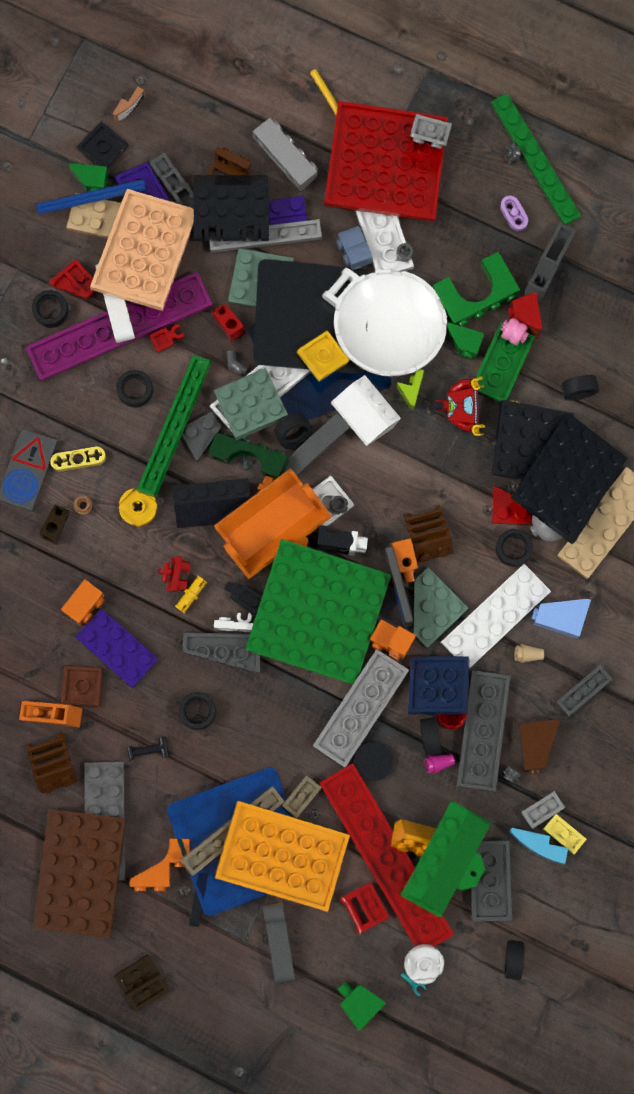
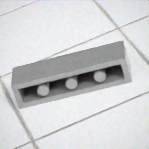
[253,118,318,192]

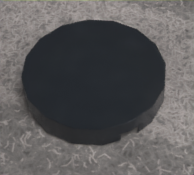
[354,742,393,781]

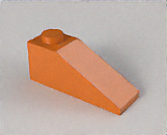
[19,701,82,728]

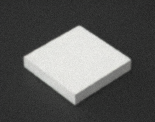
[312,475,354,526]

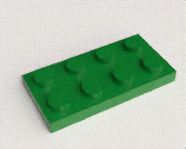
[475,322,535,403]

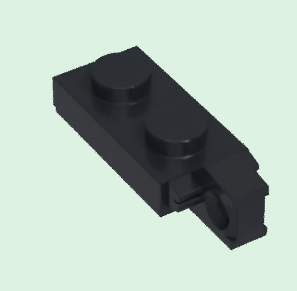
[224,581,262,616]

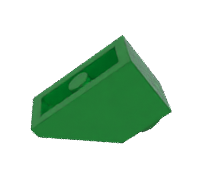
[69,163,108,192]
[446,322,484,360]

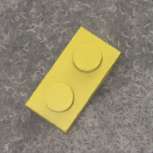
[543,814,586,855]

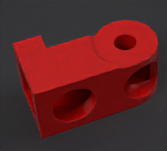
[211,304,245,343]

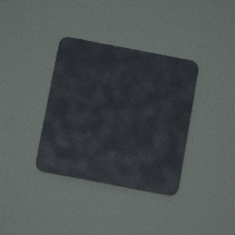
[253,259,369,374]

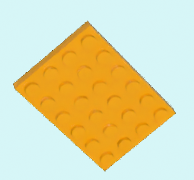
[214,801,350,912]

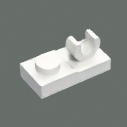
[214,613,253,632]

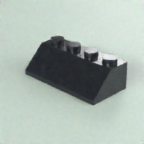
[172,478,251,528]

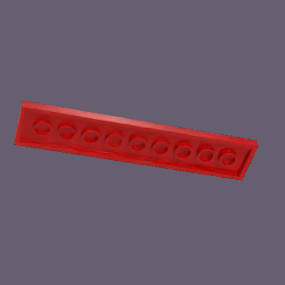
[319,763,454,947]

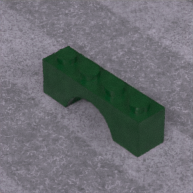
[208,432,289,479]

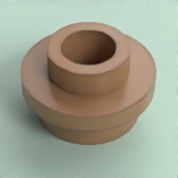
[73,496,93,515]

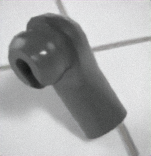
[227,351,247,375]

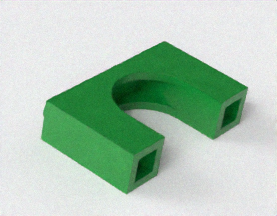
[432,252,520,327]

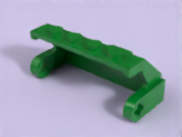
[400,801,492,918]

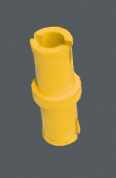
[175,575,207,614]

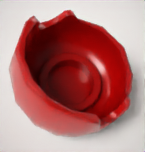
[437,714,467,730]

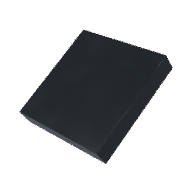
[76,121,129,169]

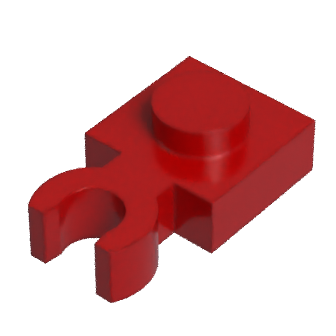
[149,324,185,353]

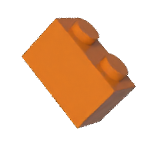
[61,579,105,626]

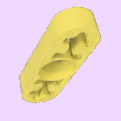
[50,447,106,472]

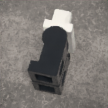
[316,525,368,557]

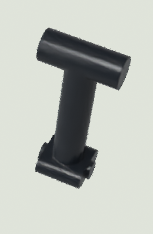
[127,737,169,760]

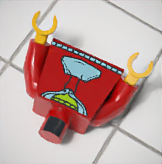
[436,376,485,436]

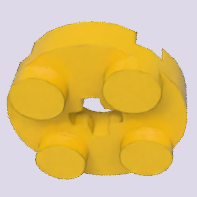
[119,488,158,527]

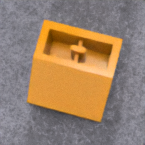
[391,819,437,857]

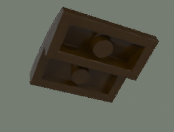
[114,954,169,1012]

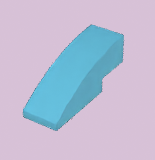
[509,828,568,864]

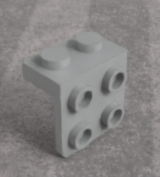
[410,114,452,149]

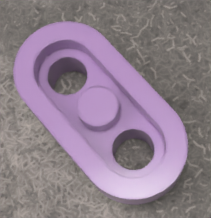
[500,196,528,232]

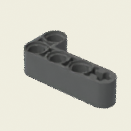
[263,902,295,983]

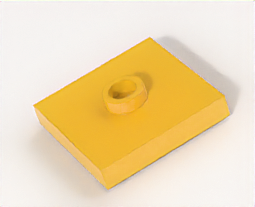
[297,331,350,382]

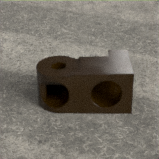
[39,504,70,545]

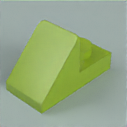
[397,369,424,410]

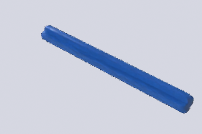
[36,180,146,214]

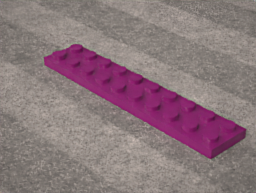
[25,272,213,382]

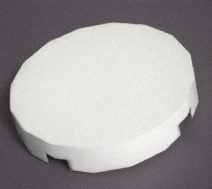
[404,944,444,984]

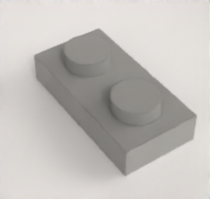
[521,791,565,829]

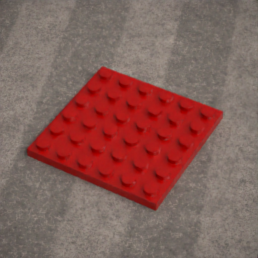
[324,101,448,222]

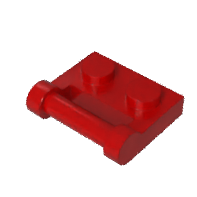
[340,882,389,934]

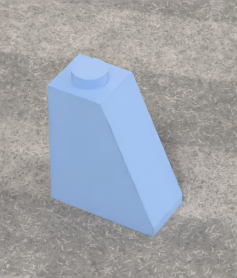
[531,599,591,639]

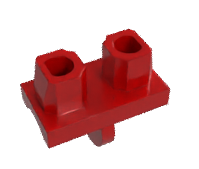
[157,556,191,592]

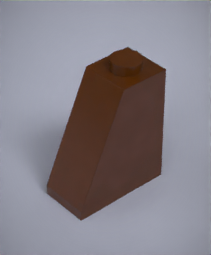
[518,719,559,774]

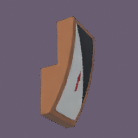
[113,87,145,122]

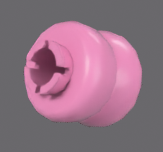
[500,318,529,345]

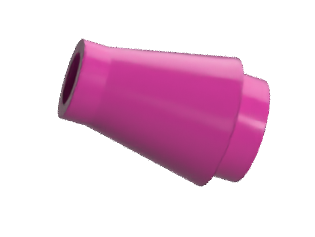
[424,754,455,774]

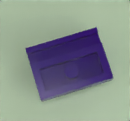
[269,196,307,225]

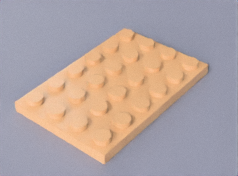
[90,189,194,311]

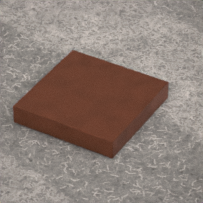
[61,666,103,707]

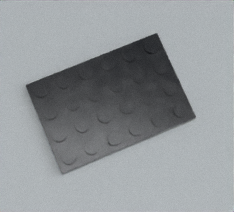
[511,412,628,544]

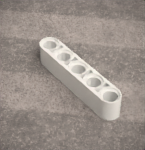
[96,264,135,343]

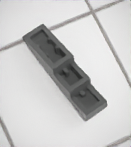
[149,152,194,208]
[285,413,350,477]

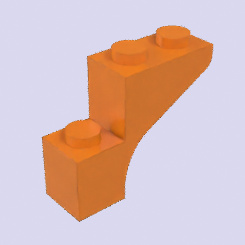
[129,839,190,891]

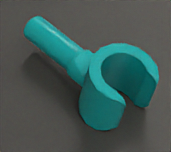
[401,972,426,996]

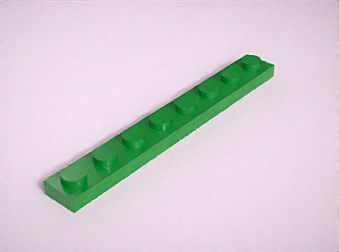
[491,93,581,225]
[137,355,212,498]

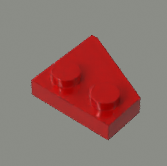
[49,259,97,300]
[492,487,531,525]

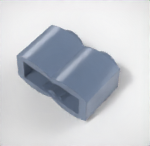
[336,226,373,270]

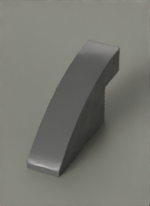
[524,222,577,302]

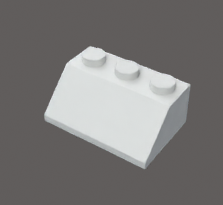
[331,375,401,446]

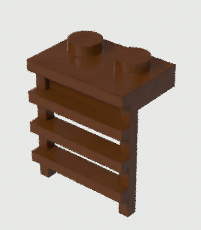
[207,147,251,175]
[403,505,453,563]
[26,732,78,794]

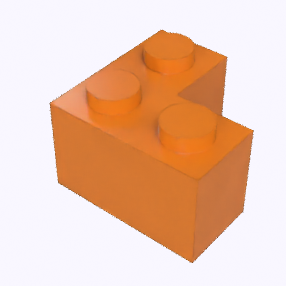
[370,619,416,661]

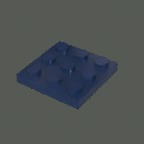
[408,656,470,714]

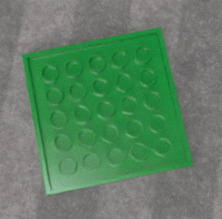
[245,539,391,684]

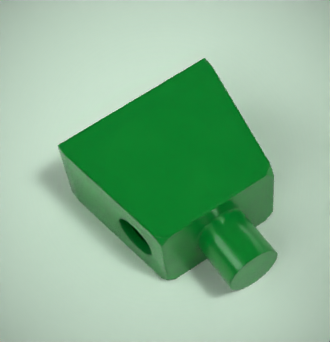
[337,981,386,1031]

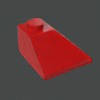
[508,292,542,340]

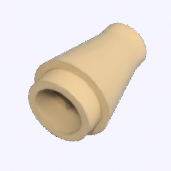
[514,644,544,663]

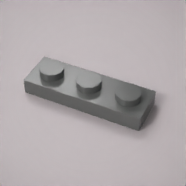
[555,665,613,717]

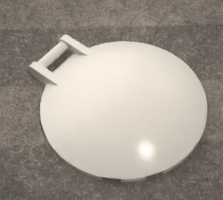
[322,268,447,376]

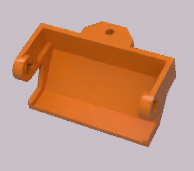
[214,468,332,579]

